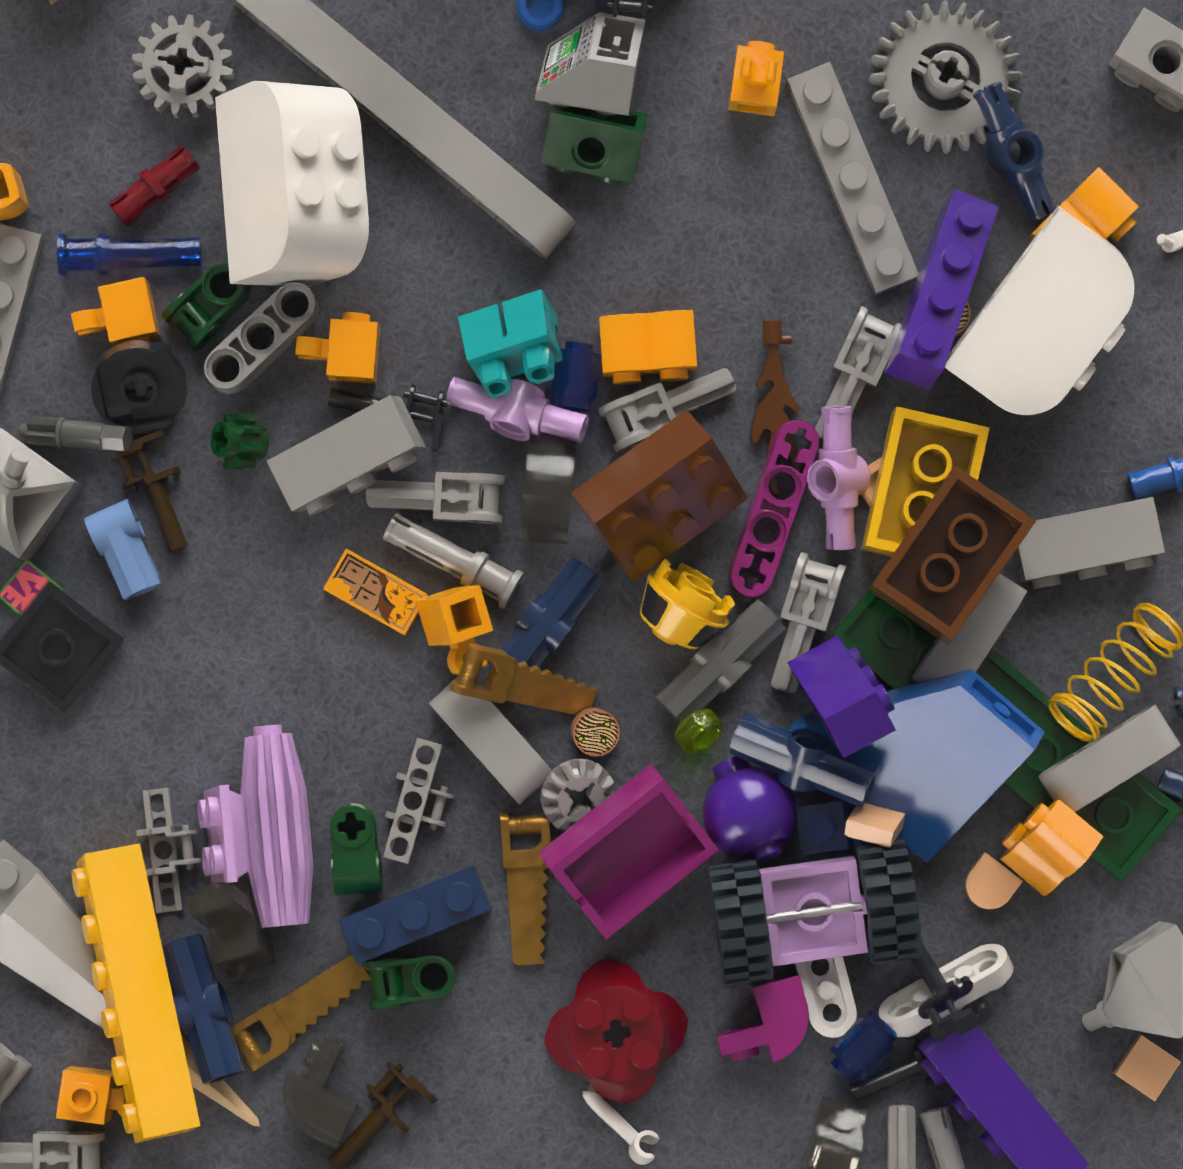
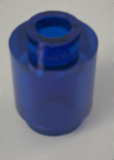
[550,341,602,412]
[829,1010,898,1082]

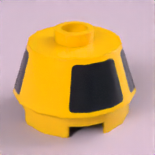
[640,559,735,649]

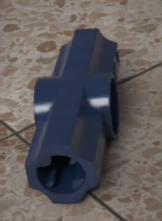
[486,556,605,671]
[729,713,878,807]
[162,934,244,1085]

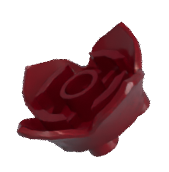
[544,958,688,1103]

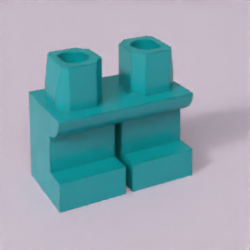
[458,289,563,399]

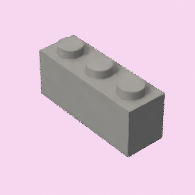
[267,395,426,516]
[1013,497,1165,590]

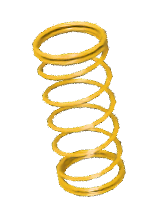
[1049,603,1183,742]

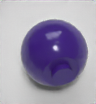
[703,756,798,864]

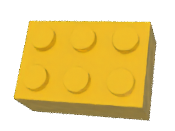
[861,407,990,557]

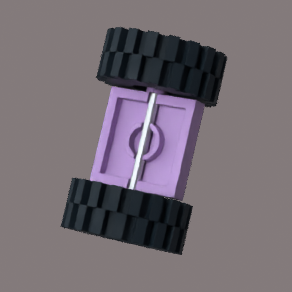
[708,838,922,986]

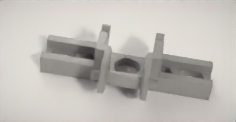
[383,738,454,864]
[135,788,201,913]

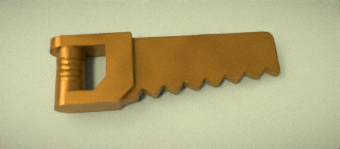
[449,643,598,715]
[500,812,551,966]
[231,955,370,1071]

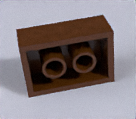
[571,410,748,582]
[869,466,1036,645]

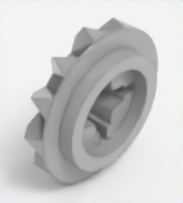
[540,759,614,830]

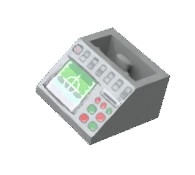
[535,12,645,116]

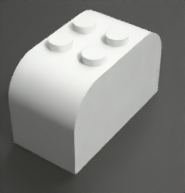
[215,81,369,287]
[945,206,1134,415]

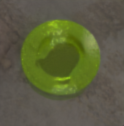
[674,709,723,754]

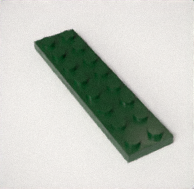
[829,590,1182,882]

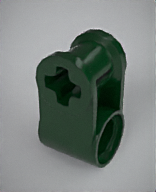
[161,263,250,351]
[330,803,383,896]
[363,954,457,1010]

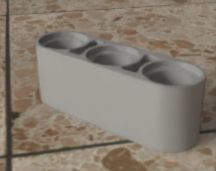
[204,282,319,395]
[912,573,1027,683]
[428,676,552,805]
[1038,704,1181,812]

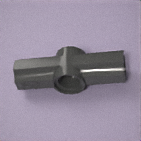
[656,599,786,727]

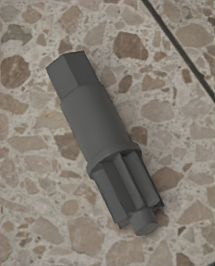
[19,416,133,451]

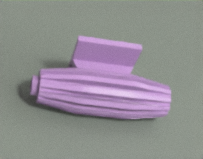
[197,725,313,928]

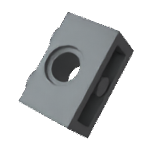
[1108,7,1183,112]

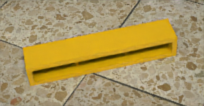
[72,843,201,1144]

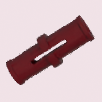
[108,145,200,227]

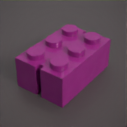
[538,764,719,940]

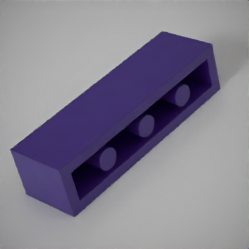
[885,190,998,390]
[917,1010,1089,1169]

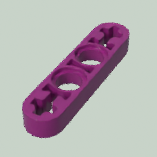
[728,420,819,597]

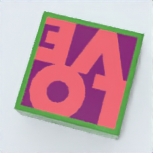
[0,559,65,614]

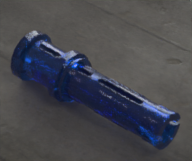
[57,233,202,276]

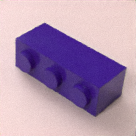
[787,635,896,758]

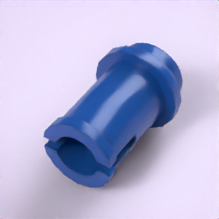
[1127,456,1183,501]

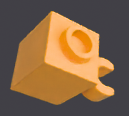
[728,41,784,116]
[71,277,162,346]
[295,312,381,384]
[415,585,493,674]
[56,1066,127,1125]

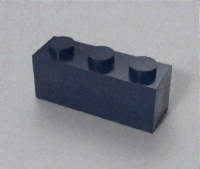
[339,865,492,964]

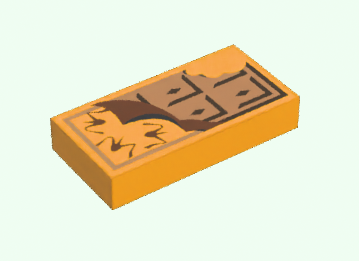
[323,548,429,636]

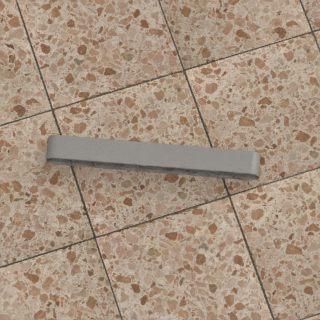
[231,0,576,259]

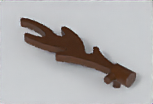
[750,320,800,495]

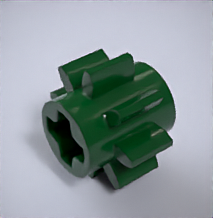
[210,412,269,470]

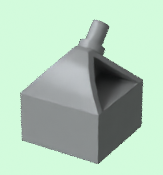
[0,428,84,561]
[1082,921,1183,1039]

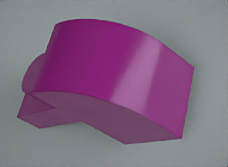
[715,973,809,1062]

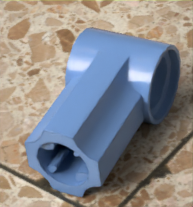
[84,499,162,600]

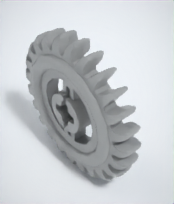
[868,0,1023,154]

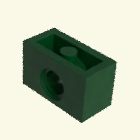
[541,105,648,184]

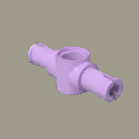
[446,377,589,443]
[807,406,870,550]

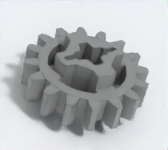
[132,14,235,119]

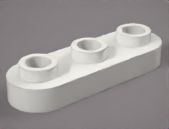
[879,944,1013,1037]
[795,956,857,1038]

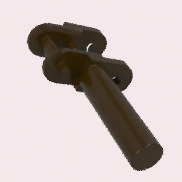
[110,430,188,553]
[328,1062,438,1169]

